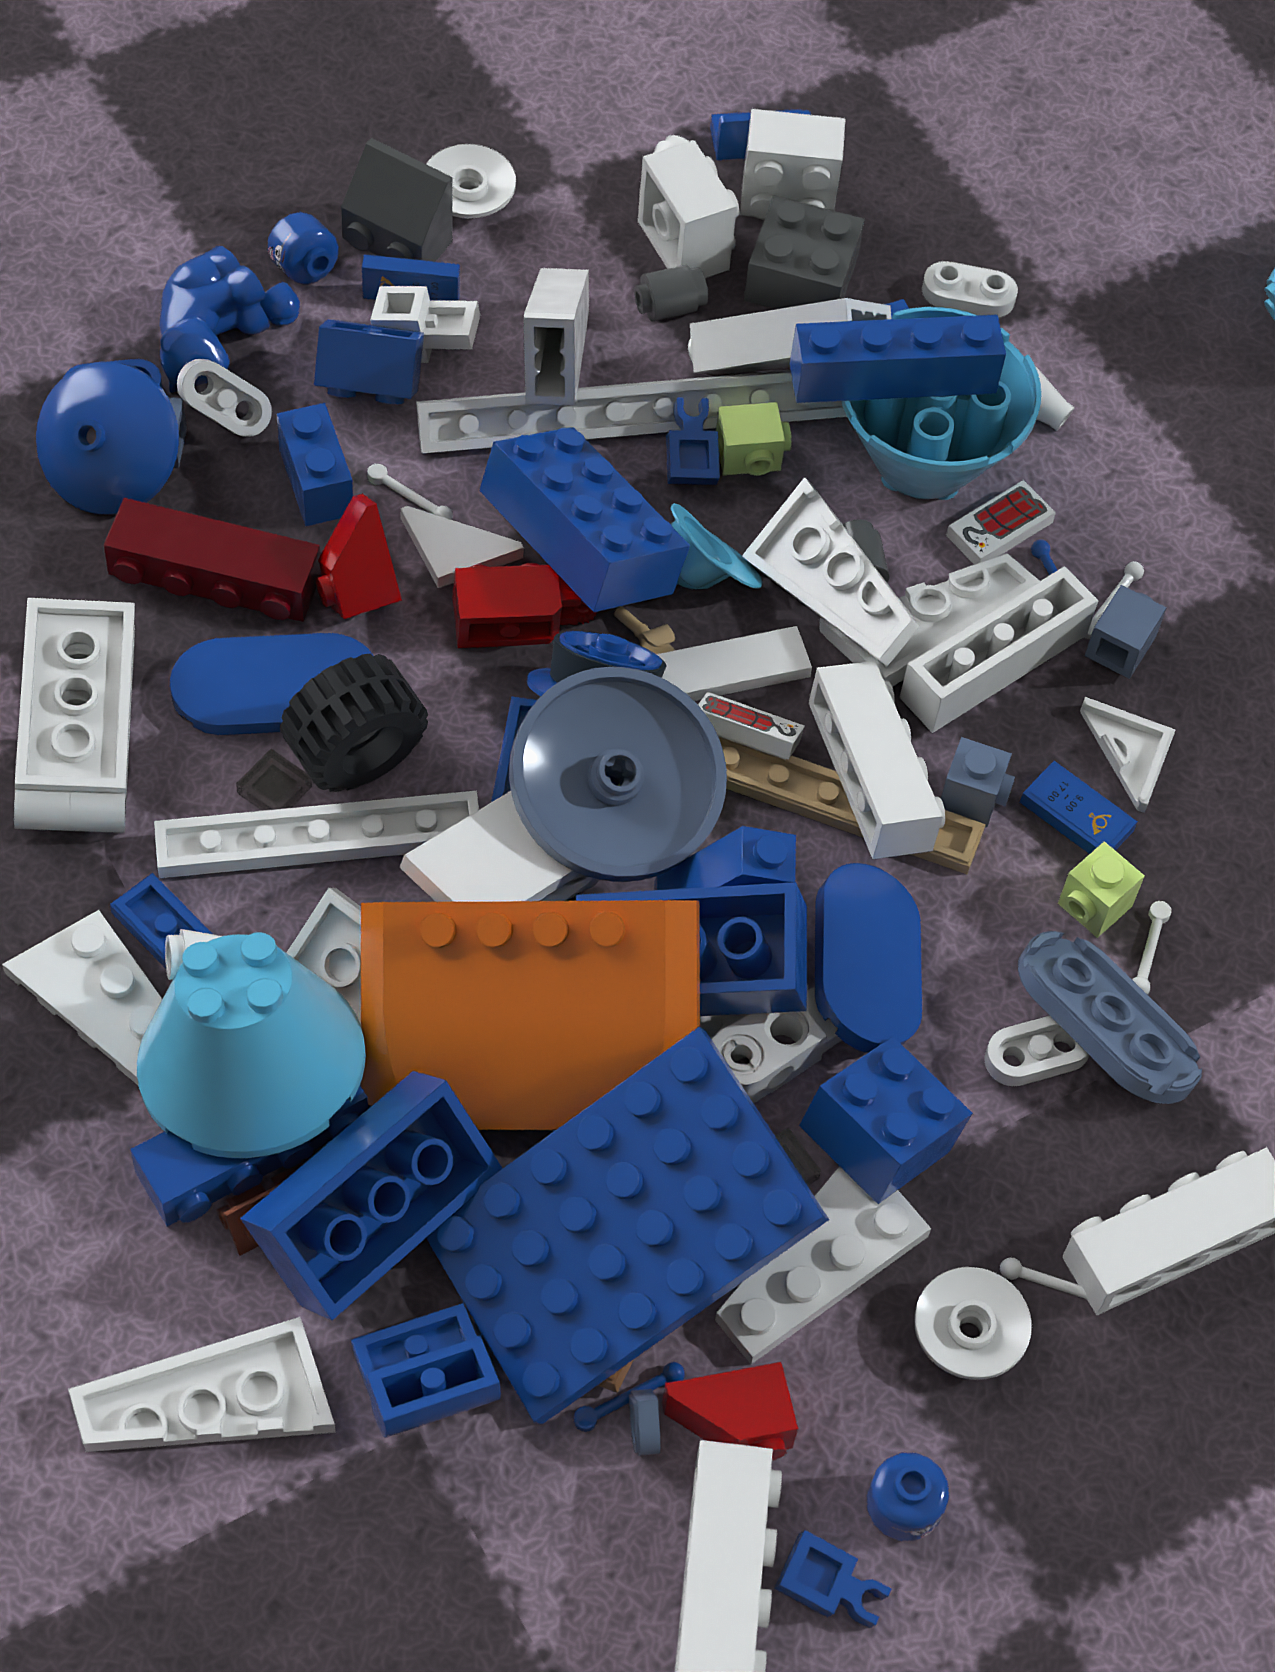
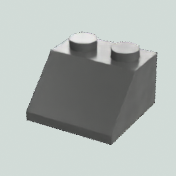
[341,138,453,262]

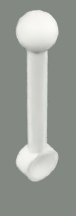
[367,464,453,520]
[1084,561,1144,639]
[1132,901,1171,994]
[1000,1257,1113,1309]

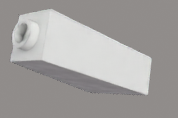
[524,268,589,406]
[688,298,891,375]

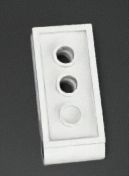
[14,598,135,833]

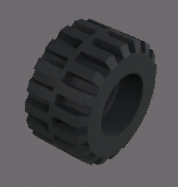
[280,654,428,792]

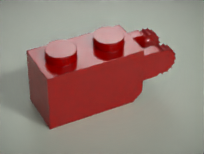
[453,563,596,648]

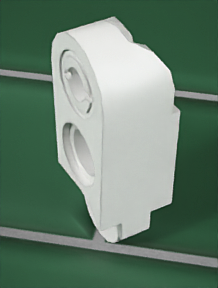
[712,985,842,1103]

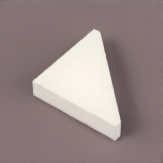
[400,506,524,588]
[1080,697,1175,813]

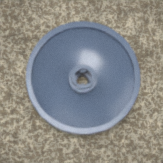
[509,667,727,882]

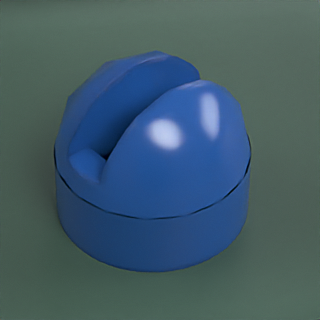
[260,282,300,326]

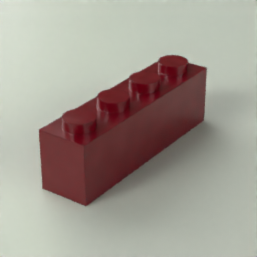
[103,498,322,622]

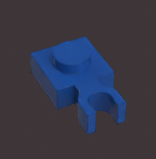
[666,397,720,485]
[774,1530,892,1628]

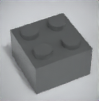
[744,195,865,309]

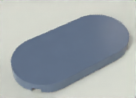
[1018,931,1202,1104]

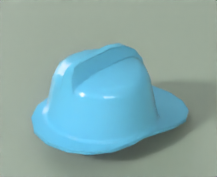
[671,503,763,589]

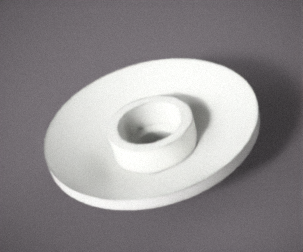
[426,144,516,218]
[915,1267,1032,1380]

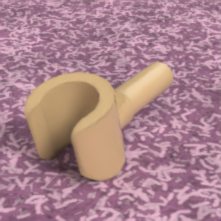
[614,606,675,654]

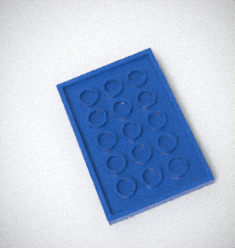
[426,1026,830,1424]

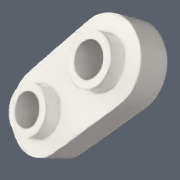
[922,261,1018,318]
[177,359,272,437]
[984,1016,1089,1086]

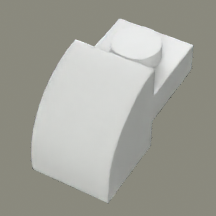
[370,286,480,363]

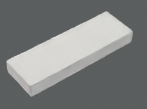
[656,626,812,701]

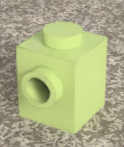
[716,402,791,475]
[1058,841,1145,938]

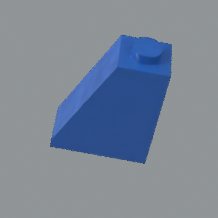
[654,826,796,890]

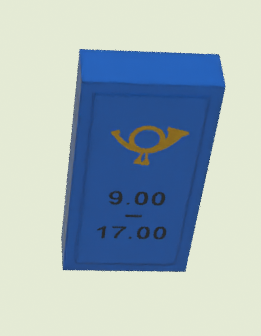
[362,255,460,301]
[1020,761,1138,854]

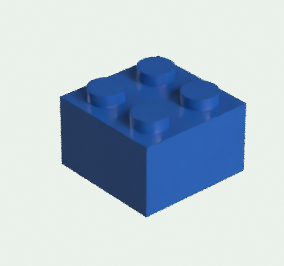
[799,1036,973,1204]

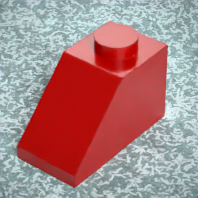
[316,493,402,619]
[662,1362,798,1461]

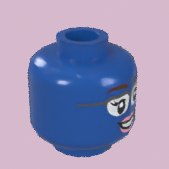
[267,212,339,284]
[867,1453,949,1541]

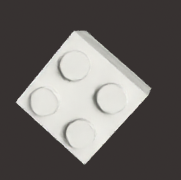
[740,109,845,219]
[638,140,739,278]

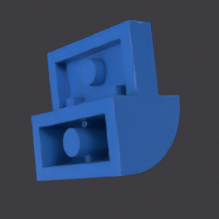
[351,1303,501,1438]

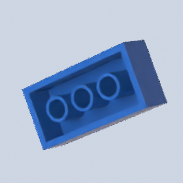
[479,427,690,612]
[576,882,807,1016]
[240,1071,503,1321]

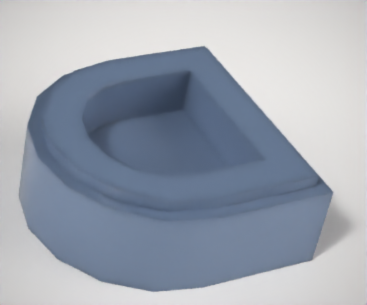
[628,1389,660,1456]

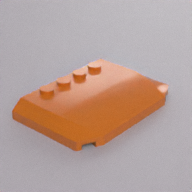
[361,900,700,1130]

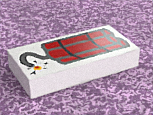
[946,480,1056,565]
[698,692,804,760]

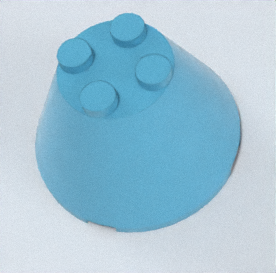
[841,307,1041,500]
[137,932,366,1158]

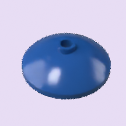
[36,362,179,515]

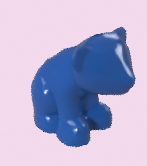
[159,246,270,393]

